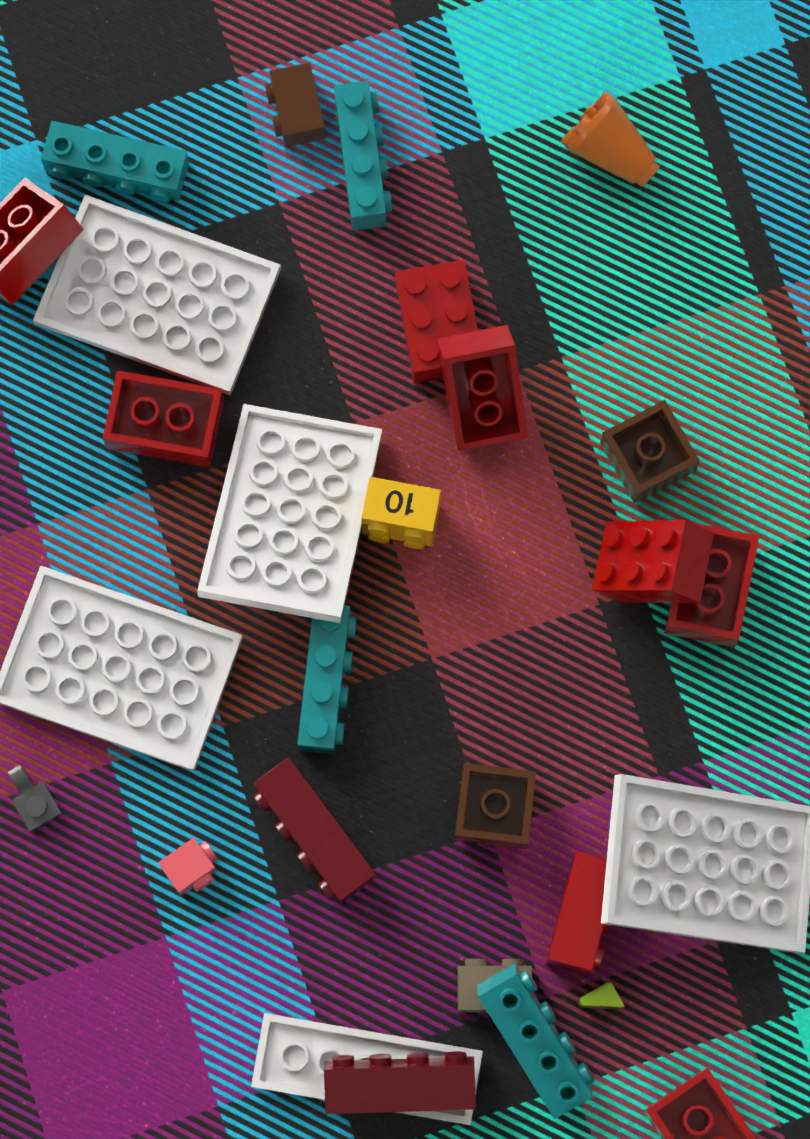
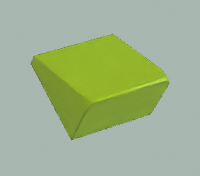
[578,982,625,1009]

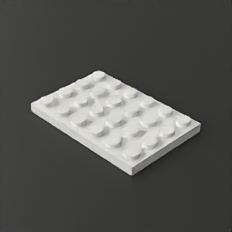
[33,195,281,395]
[197,404,382,623]
[0,566,243,772]
[601,774,810,953]

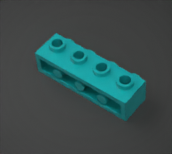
[334,81,392,230]
[41,121,189,202]
[297,605,357,755]
[477,963,595,1119]

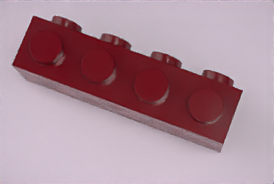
[253,757,376,904]
[324,1051,476,1114]

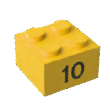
[361,477,441,550]

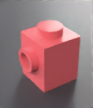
[158,838,218,896]

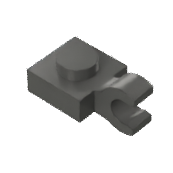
[7,765,62,832]

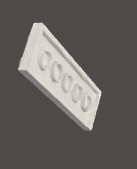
[251,1013,483,1125]

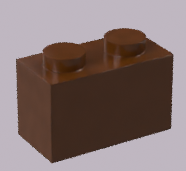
[265,63,326,147]

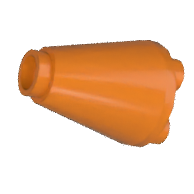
[560,91,660,187]

